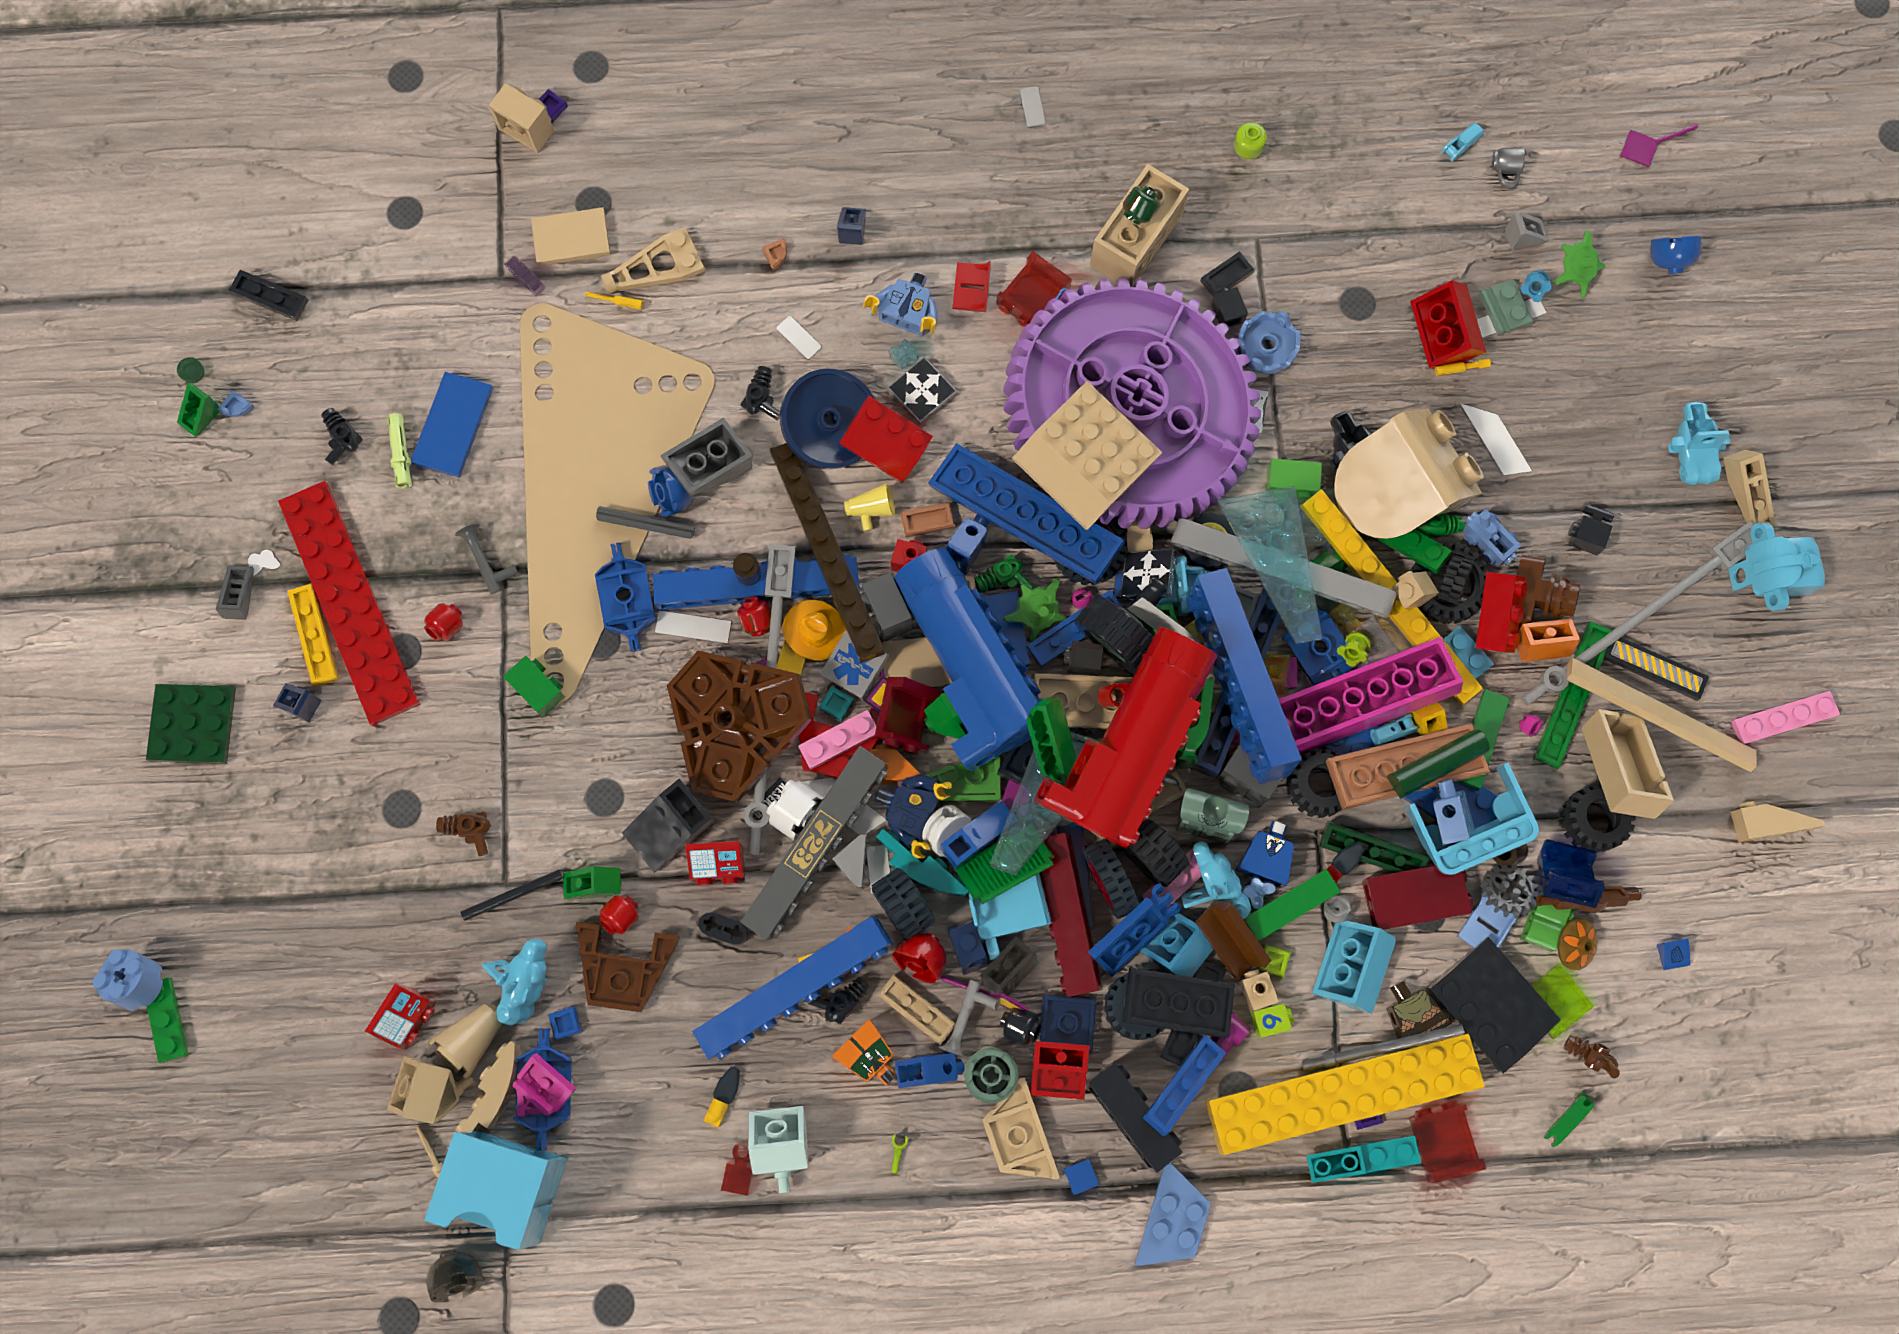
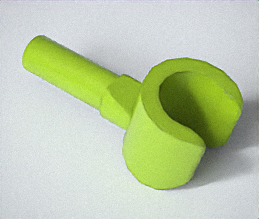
[891,1134,908,1173]

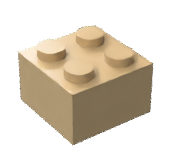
[488,83,554,153]

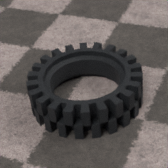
[1410,542,1490,624]

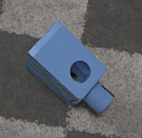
[1433,779,1475,845]

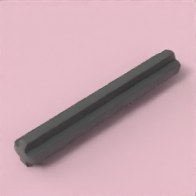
[596,506,695,539]

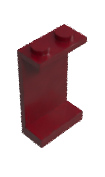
[1362,866,1474,931]

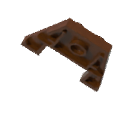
[576,922,680,1013]

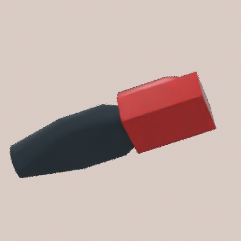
[1327,842,1365,883]

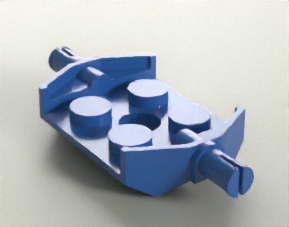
[595,543,656,652]
[1282,598,1352,686]
[514,1028,572,1150]

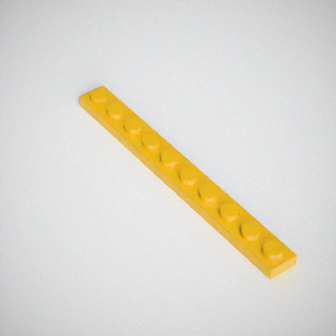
[1300,489,1483,705]

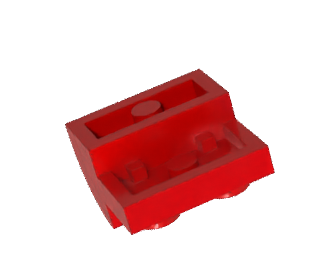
[1030,1041,1089,1100]

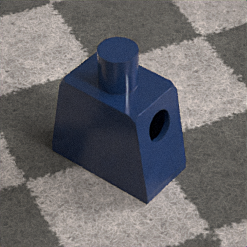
[946,919,988,975]

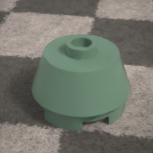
[964,1048,1018,1103]

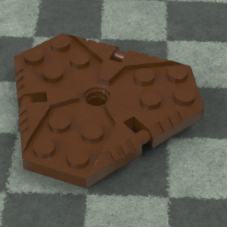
[667,651,812,802]

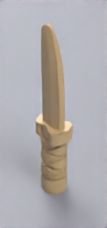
[416,1126,443,1181]

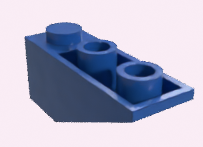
[939,801,1018,870]

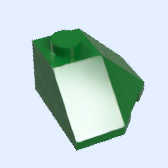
[924,693,969,739]

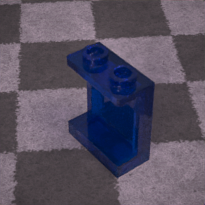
[1537,839,1605,909]

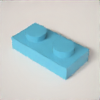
[1444,625,1494,679]

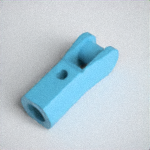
[1441,123,1484,162]
[1370,714,1420,746]

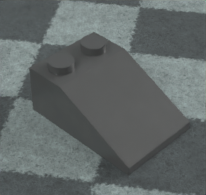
[661,418,753,496]

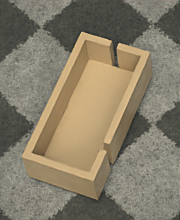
[1581,709,1674,819]

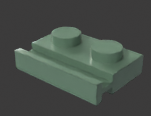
[1479,279,1533,336]

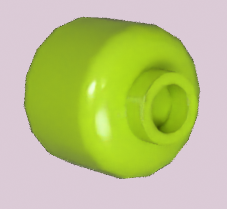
[1233,122,1267,159]

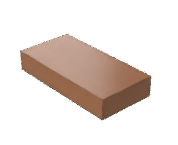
[901,502,955,538]

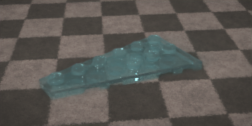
[1217,486,1322,644]

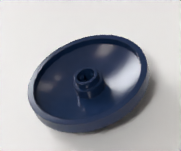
[780,368,875,470]

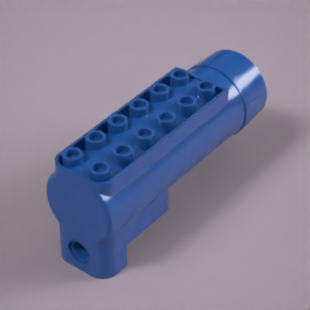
[894,548,1043,771]

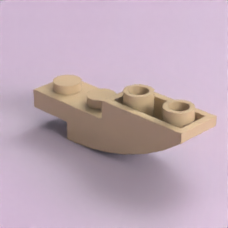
[455,1041,520,1132]

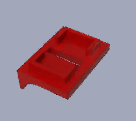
[952,261,991,312]

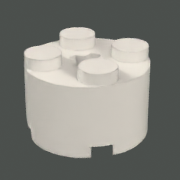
[766,779,824,841]

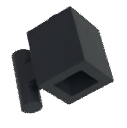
[1568,503,1615,555]

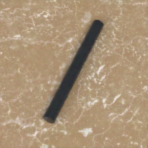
[461,869,563,921]

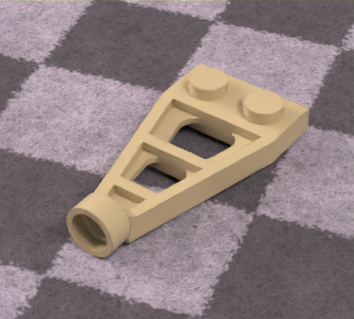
[601,227,705,294]

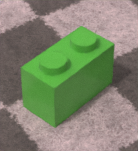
[1266,458,1322,501]

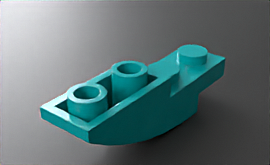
[876,829,969,897]
[1306,1135,1421,1183]

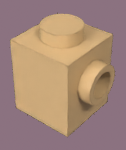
[1392,571,1439,609]
[1239,969,1279,1012]

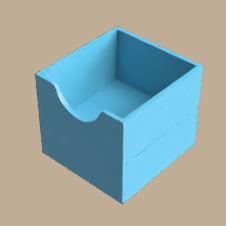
[424,1131,568,1250]

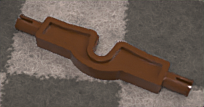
[1536,886,1641,912]

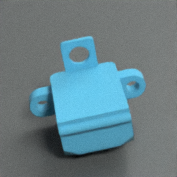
[1728,523,1825,611]
[969,873,1051,960]

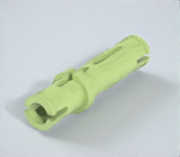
[387,413,412,489]

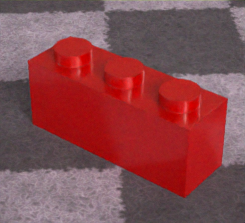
[1476,572,1527,653]

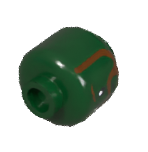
[1123,185,1160,225]

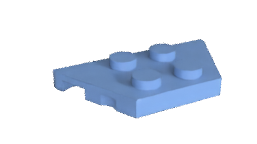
[1134,1163,1211,1266]

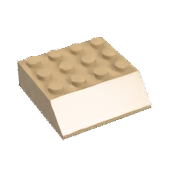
[1012,381,1162,531]

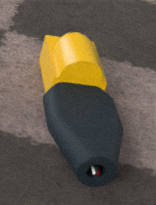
[704,1066,740,1127]

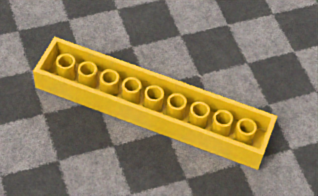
[1205,1034,1485,1155]

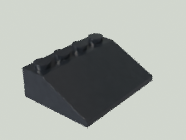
[1427,936,1561,1074]

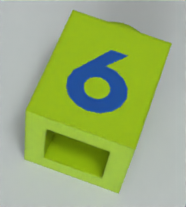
[1250,1003,1294,1039]

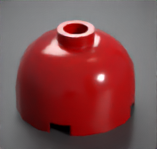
[892,933,946,984]

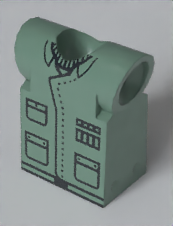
[1176,788,1249,844]

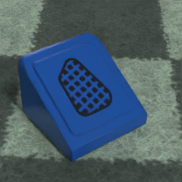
[1657,938,1690,971]

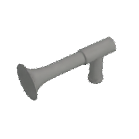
[938,980,1000,1057]

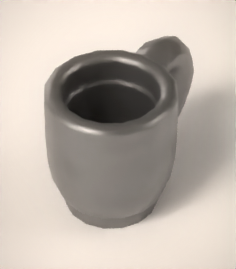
[1492,147,1525,189]

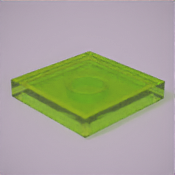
[1531,964,1594,1039]

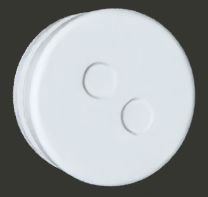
[922,805,972,856]

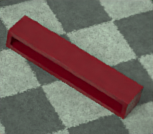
[1039,833,1103,997]

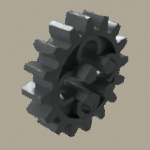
[1480,864,1540,919]

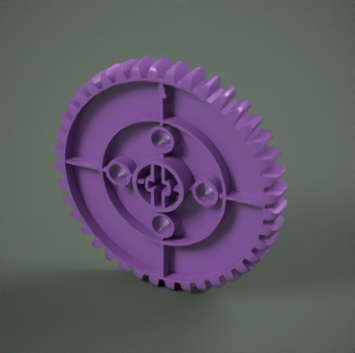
[1003,277,1261,529]

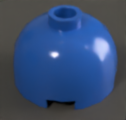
[1650,236,1702,274]
[648,465,693,517]

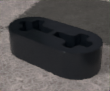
[699,912,748,946]

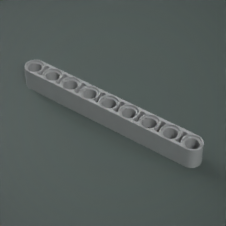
[1170,518,1397,618]

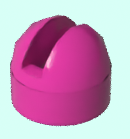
[1072,588,1092,610]
[1519,714,1543,737]

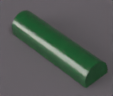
[1386,729,1490,799]
[1319,821,1430,873]

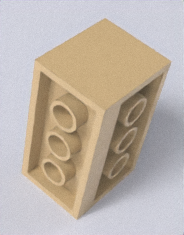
[1090,164,1189,287]

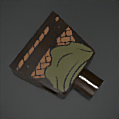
[1387,980,1452,1049]

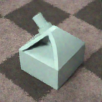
[748,1106,808,1193]

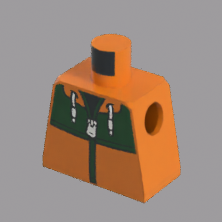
[832,1019,897,1086]

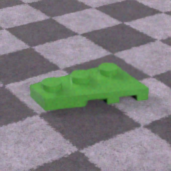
[925,755,1001,803]

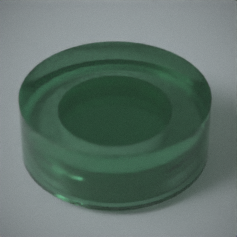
[177,357,205,383]

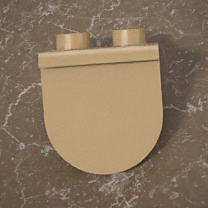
[1334,409,1483,538]

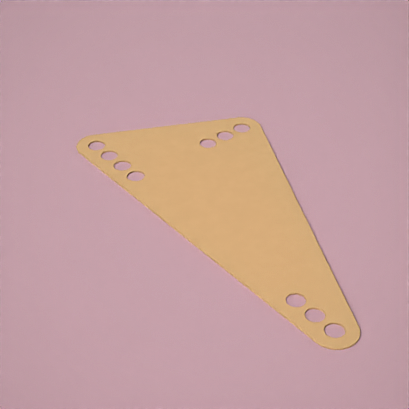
[520,303,715,704]

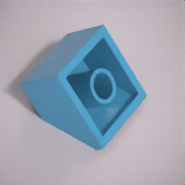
[1140,913,1213,977]

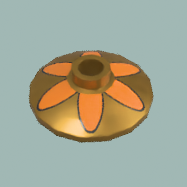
[1557,918,1598,970]

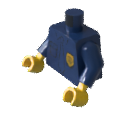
[874,774,952,858]

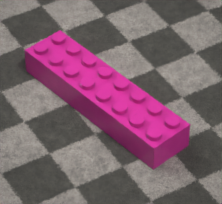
[1278,637,1463,755]

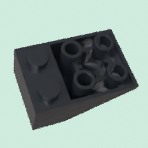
[622,779,716,873]

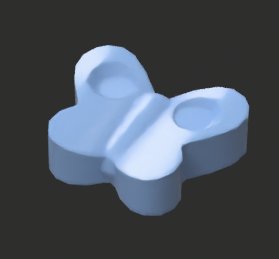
[1242,875,1276,909]

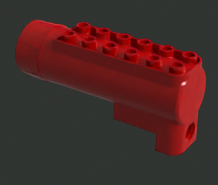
[1034,626,1218,848]

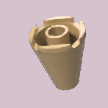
[427,1004,503,1080]

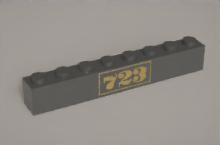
[740,746,889,940]

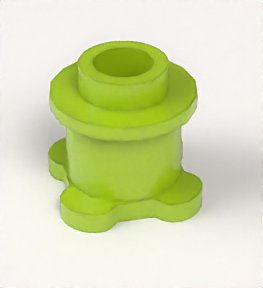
[1337,632,1371,667]

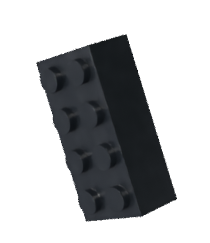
[1086,1063,1183,1173]

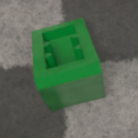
[177,382,220,437]

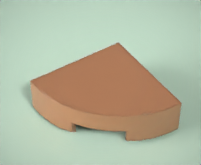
[762,238,787,271]

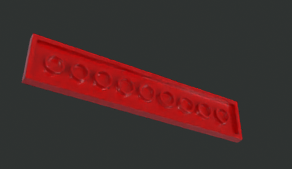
[278,481,420,726]

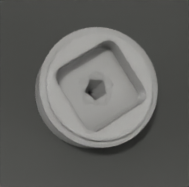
[1324,896,1351,923]

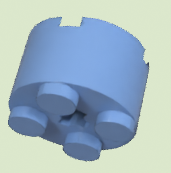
[93,949,163,1011]

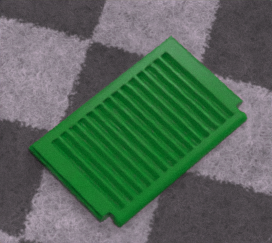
[954,824,1054,904]

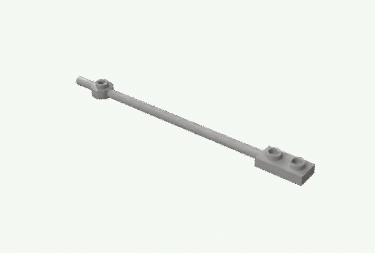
[1521,521,1754,705]
[744,544,796,855]

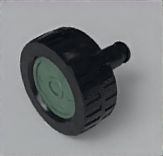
[1075,578,1168,675]

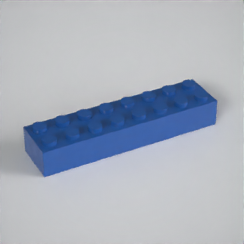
[1186,568,1302,785]

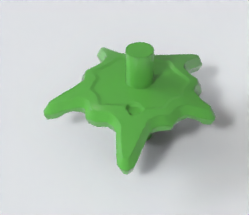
[1554,230,1606,298]
[1003,578,1067,643]

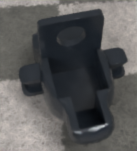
[1330,411,1371,469]

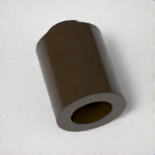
[733,553,761,586]
[1493,844,1529,866]

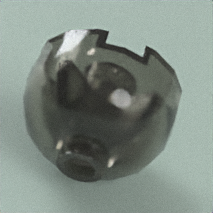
[426,1250,484,1303]

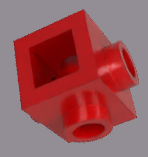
[891,539,927,572]

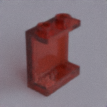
[996,251,1072,327]
[1409,1100,1486,1183]

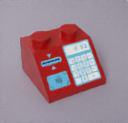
[686,841,745,886]
[365,983,436,1050]

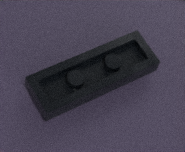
[229,270,309,321]

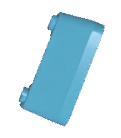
[1404,763,1539,875]

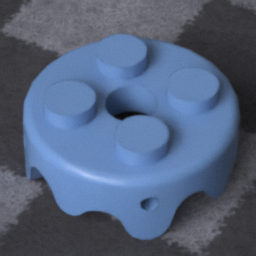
[1238,311,1300,374]

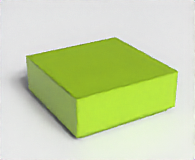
[1257,944,1291,978]

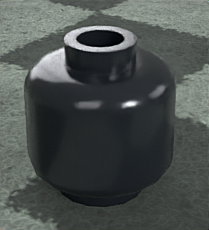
[1000,1008,1042,1046]

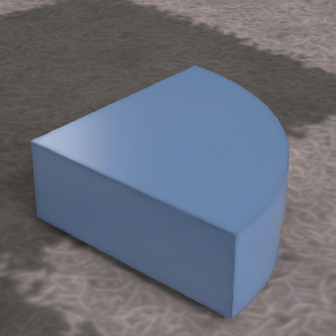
[217,391,255,417]

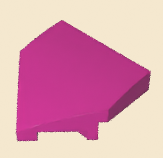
[513,1053,577,1116]

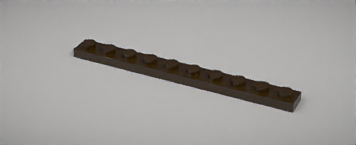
[769,443,885,663]

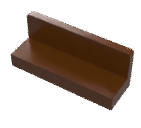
[1196,900,1271,980]

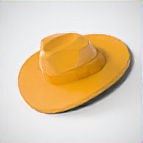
[782,600,846,661]

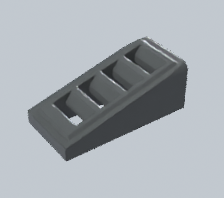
[216,565,254,620]

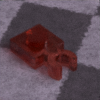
[721,1145,753,1196]

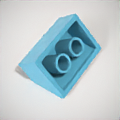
[1312,921,1397,1014]

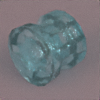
[888,339,918,370]

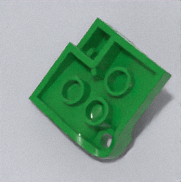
[1174,679,1214,770]

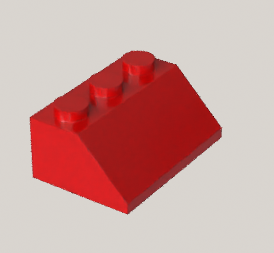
[1410,280,1486,369]
[838,396,933,483]

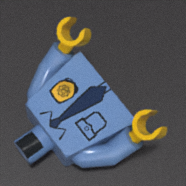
[862,273,938,336]

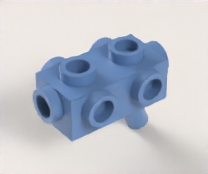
[1463,509,1521,567]

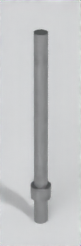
[1302,1024,1465,1071]

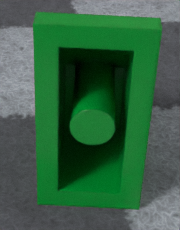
[563,866,622,899]

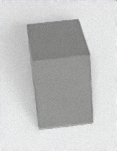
[1505,211,1548,251]
[832,834,867,890]

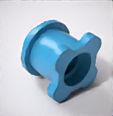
[1521,270,1552,302]

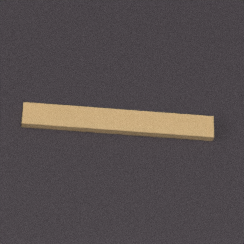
[1566,658,1757,772]

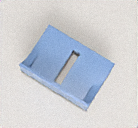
[1457,897,1517,948]

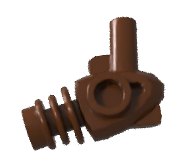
[436,812,491,856]
[1563,1035,1620,1078]

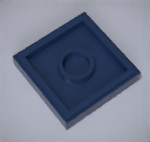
[1039,994,1096,1053]

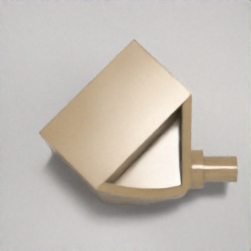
[387,1056,474,1124]

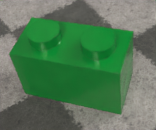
[503,655,565,718]

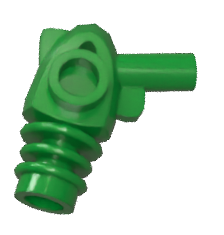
[1416,514,1465,538]
[974,554,1034,592]

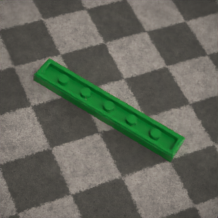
[1533,621,1612,769]

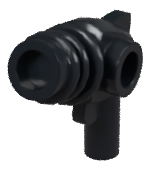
[741,366,780,420]
[321,408,363,466]
[808,977,870,1024]

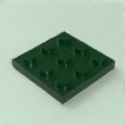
[146,684,236,764]

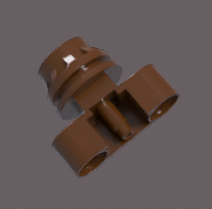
[1517,555,1581,627]

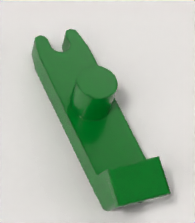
[1544,1091,1595,1147]

